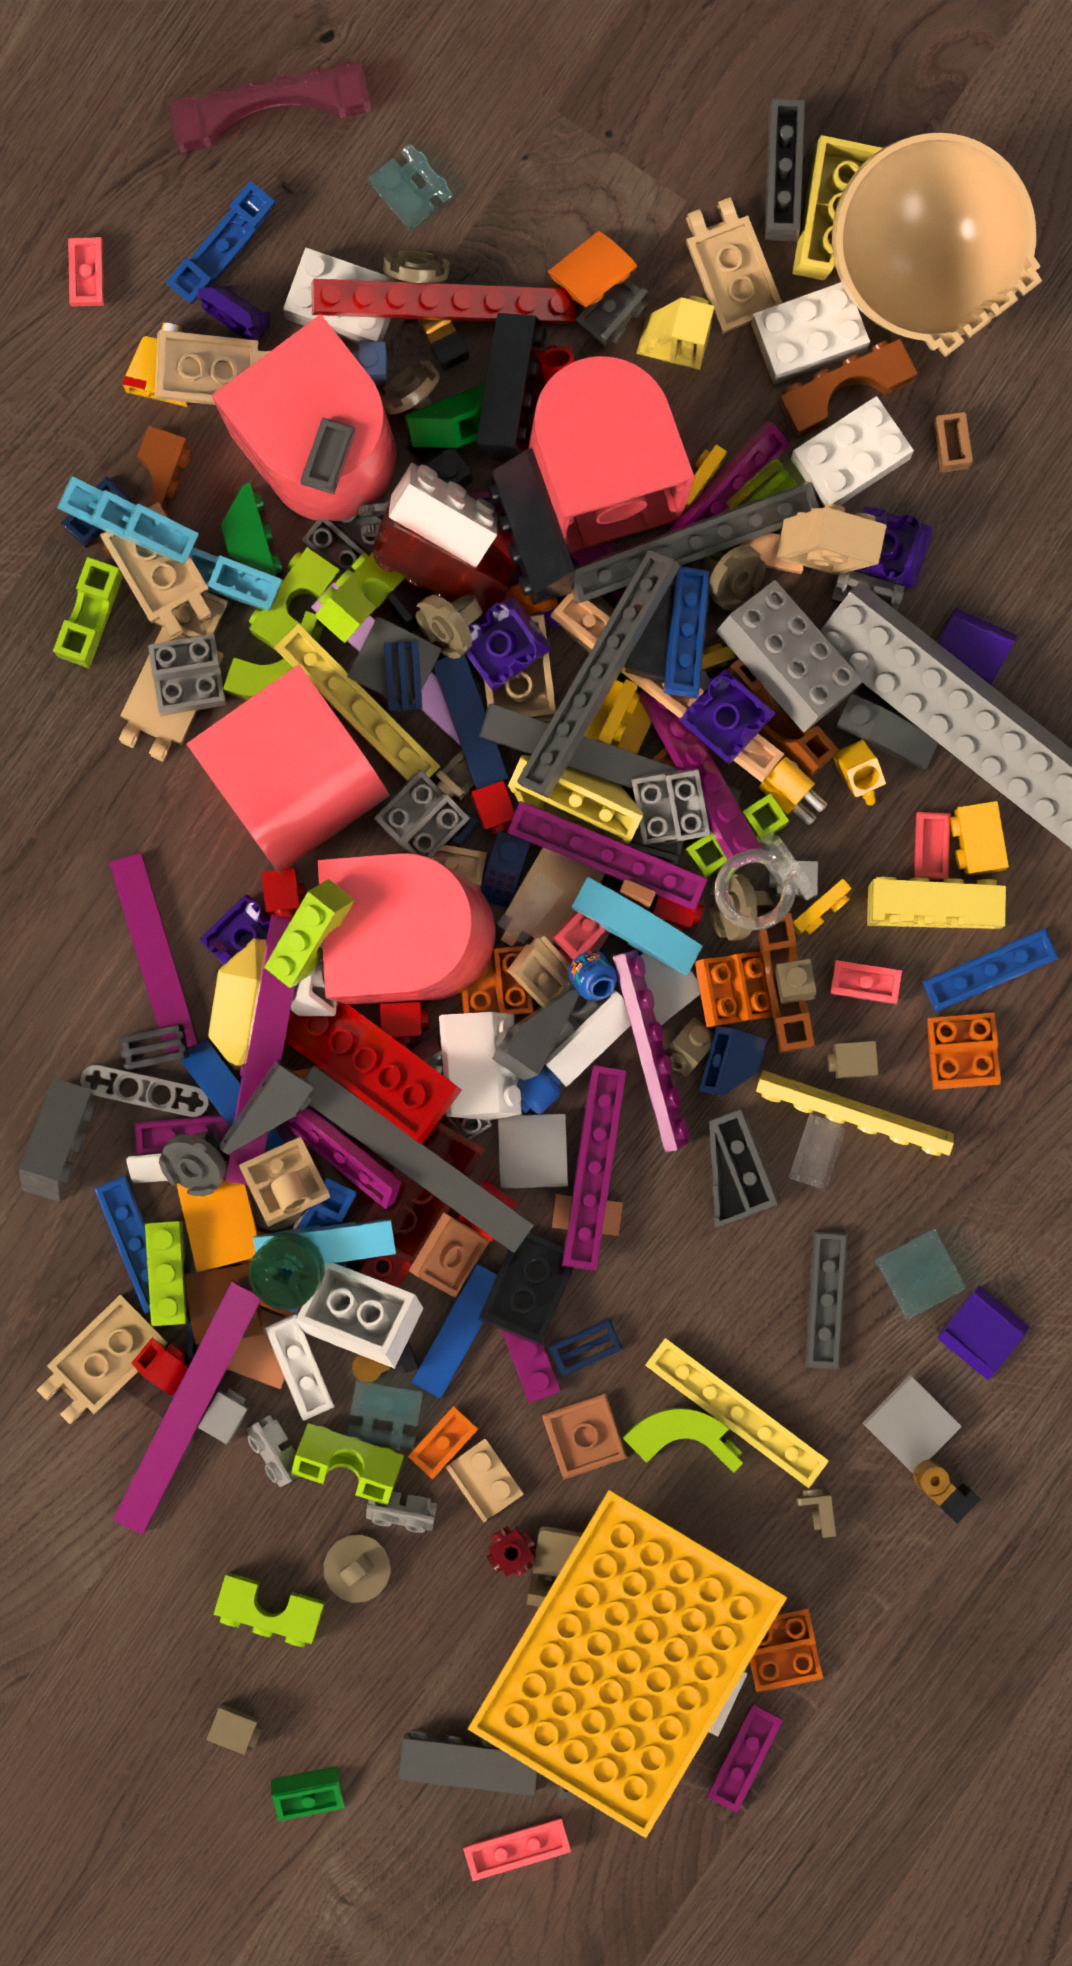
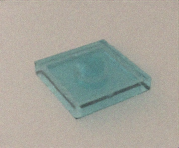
[874,1228,966,1320]

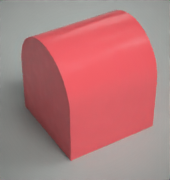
[211,314,397,522]
[528,356,695,554]
[186,664,390,874]
[318,853,496,1006]

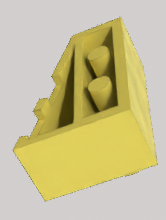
[636,296,714,370]

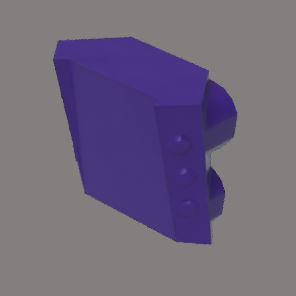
[197,285,270,341]
[853,506,932,589]
[466,596,551,691]
[938,608,1017,686]
[679,669,776,764]
[200,895,271,965]
[937,1285,1030,1380]

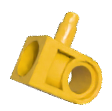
[833,739,886,806]

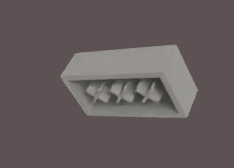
[716,580,863,732]

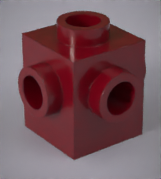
[486,1526,537,1577]

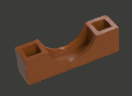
[779,339,918,439]
[103,425,192,558]
[727,659,839,778]
[756,913,815,1054]

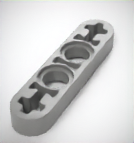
[80,1065,210,1117]

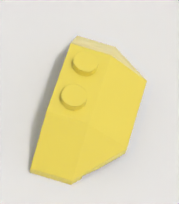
[508,755,644,844]
[208,938,266,1071]

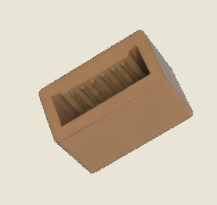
[933,412,973,473]

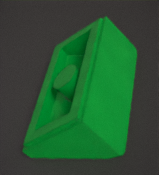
[271,1767,345,1822]

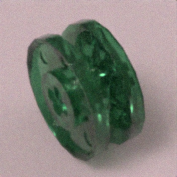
[249,1233,325,1310]

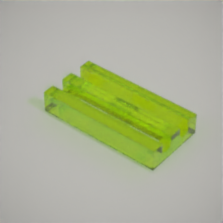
[726,458,798,509]

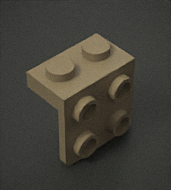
[527,1527,583,1607]

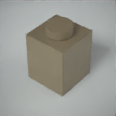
[775,959,816,1005]
[828,1041,879,1079]
[206,1704,262,1755]

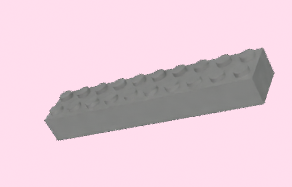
[820,582,1072,849]

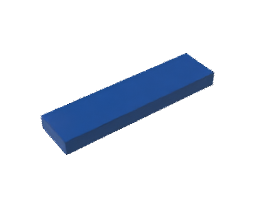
[664,566,710,698]
[921,928,1059,1013]
[94,1176,150,1313]
[411,1264,497,1399]

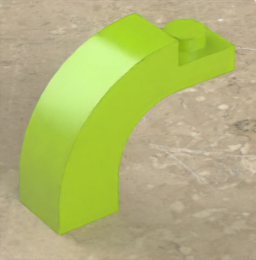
[223,611,324,700]
[622,1408,743,1473]

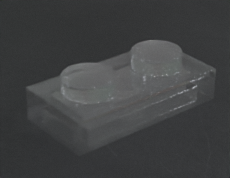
[497,871,565,945]

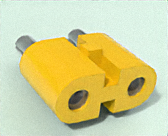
[758,757,827,825]

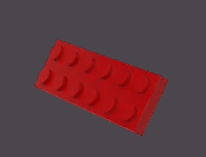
[285,1001,462,1145]

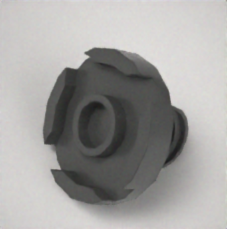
[159,1131,226,1196]

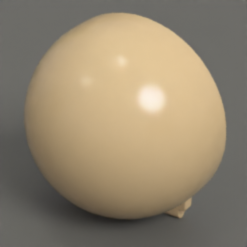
[832,133,1042,357]

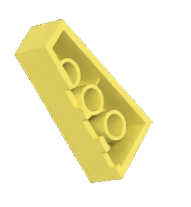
[792,135,883,281]
[867,877,1006,929]

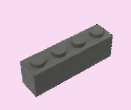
[764,99,805,242]
[398,1729,537,1796]

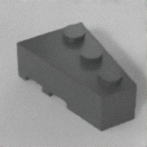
[19,1078,97,1202]
[709,1109,781,1228]

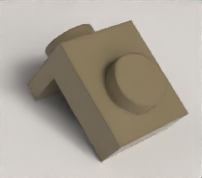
[435,750,475,801]
[664,1017,715,1077]

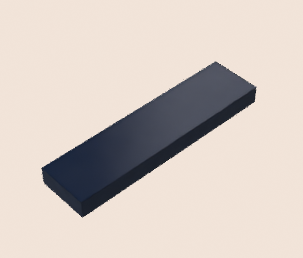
[433,654,508,789]

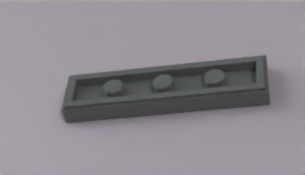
[805,1232,848,1369]

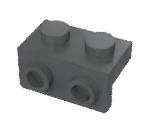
[575,278,649,348]

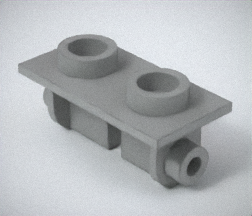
[832,571,904,611]
[246,1415,299,1487]
[366,1492,437,1533]

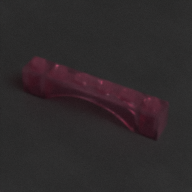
[168,62,372,153]

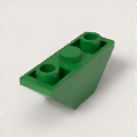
[404,383,486,448]
[221,482,283,578]

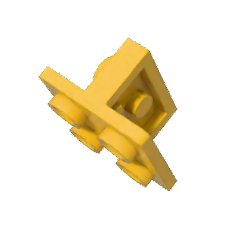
[584,679,652,754]

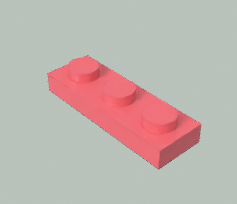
[463,1817,571,1881]

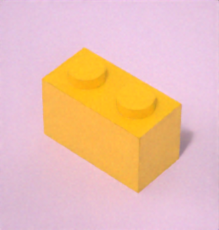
[950,801,1009,877]

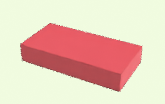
[914,812,951,881]

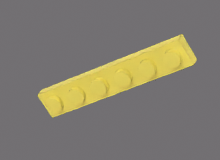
[274,623,441,781]
[756,1070,954,1156]
[645,1338,829,1488]

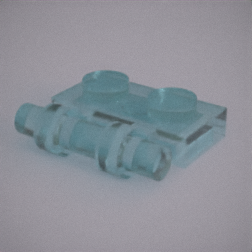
[368,144,453,231]
[347,1380,423,1450]

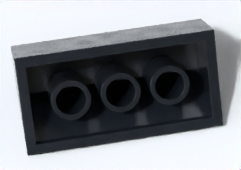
[476,312,547,461]
[487,448,575,605]

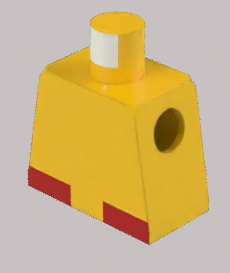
[122,323,188,407]

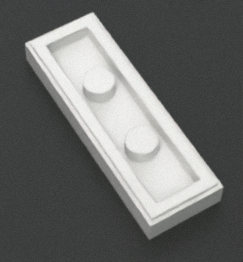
[264,1313,334,1421]

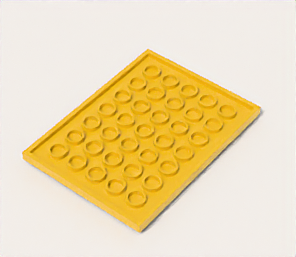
[468,1490,787,1838]

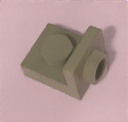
[796,1488,836,1538]

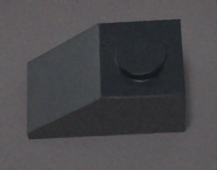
[407,445,473,488]
[387,578,441,633]

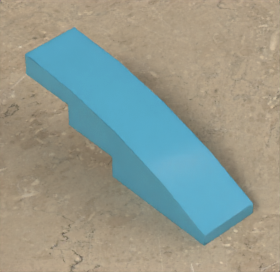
[57,476,199,564]
[189,547,282,611]
[571,877,703,976]
[253,1218,396,1271]

